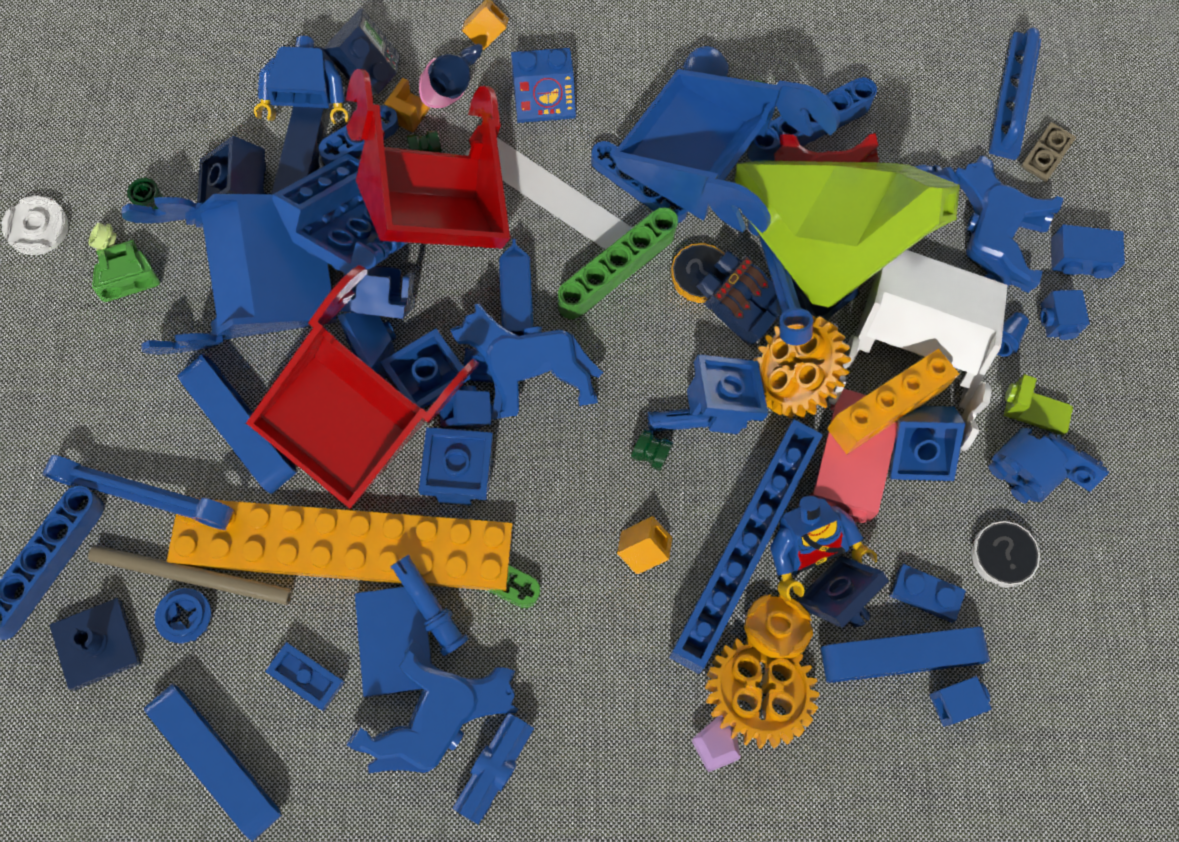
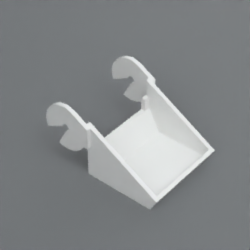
[828,250,1008,451]

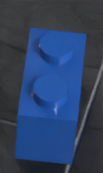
[1051,224,1125,279]

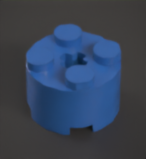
[988,428,1071,504]

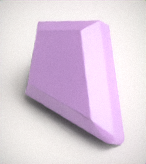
[692,715,741,772]

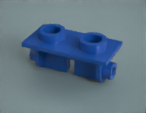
[1047,433,1109,492]

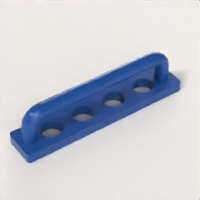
[988,27,1041,160]

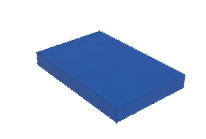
[355,587,432,698]

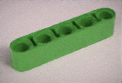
[557,207,678,319]

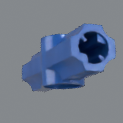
[452,713,534,825]

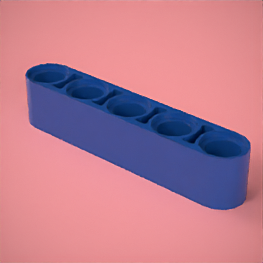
[748,77,877,161]
[177,354,298,494]
[0,486,104,640]
[820,627,991,683]
[144,683,282,841]

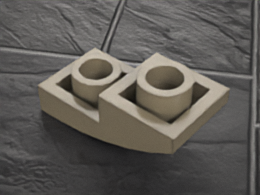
[1021,122,1076,182]

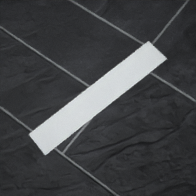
[465,138,632,250]

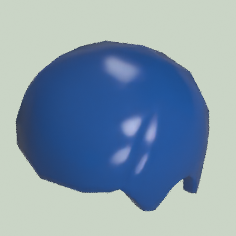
[683,46,729,77]

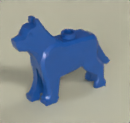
[955,156,1064,293]
[450,304,604,420]
[346,640,518,773]

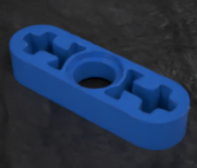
[319,105,399,165]

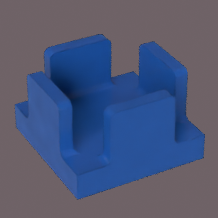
[340,265,415,319]
[687,354,768,434]
[419,427,493,506]

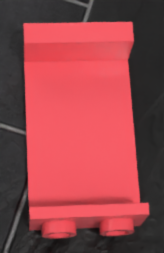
[809,389,898,523]

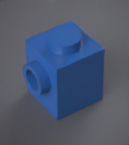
[1040,290,1090,340]
[440,386,492,429]

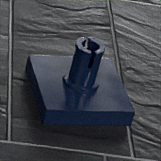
[796,556,889,628]
[49,598,142,691]

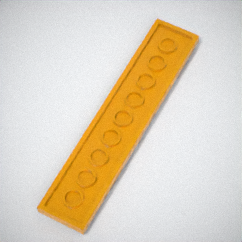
[167,498,513,592]

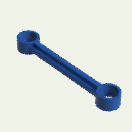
[748,220,813,345]
[42,455,234,530]

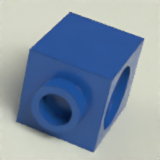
[929,676,992,727]

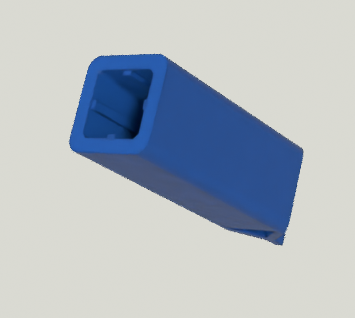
[499,239,534,336]

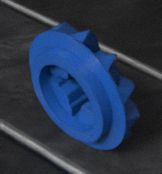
[155,588,212,644]

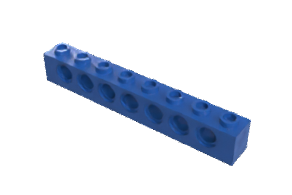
[669,419,823,674]

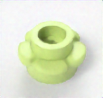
[88,223,117,251]

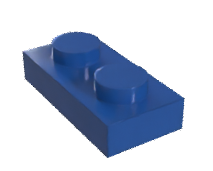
[889,564,966,623]
[265,642,345,712]

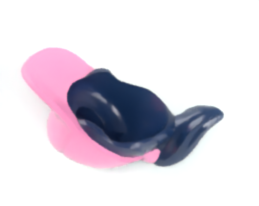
[419,44,483,108]

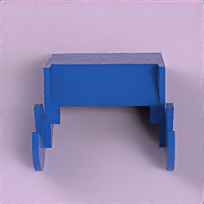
[612,69,840,233]
[121,194,337,355]

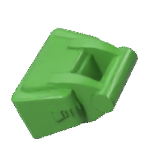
[92,239,161,302]

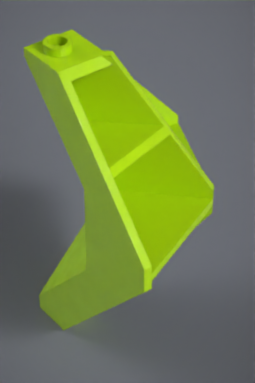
[735,160,960,307]

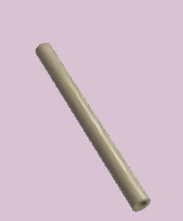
[88,544,292,606]

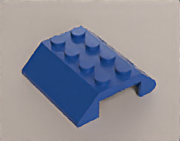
[272,154,409,274]

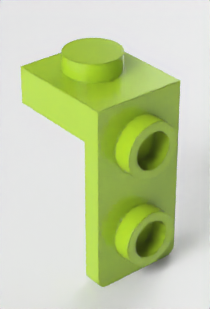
[1003,374,1073,435]

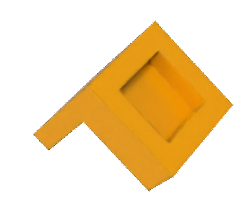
[462,0,509,50]
[384,78,430,133]
[617,516,672,574]

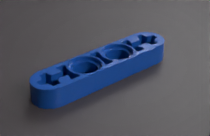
[591,141,688,223]

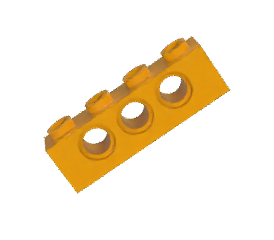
[827,349,959,454]

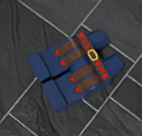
[696,251,782,346]

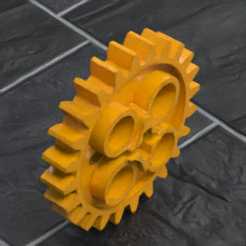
[753,316,851,418]
[705,637,820,749]

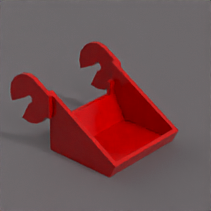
[346,69,510,249]
[246,265,479,509]

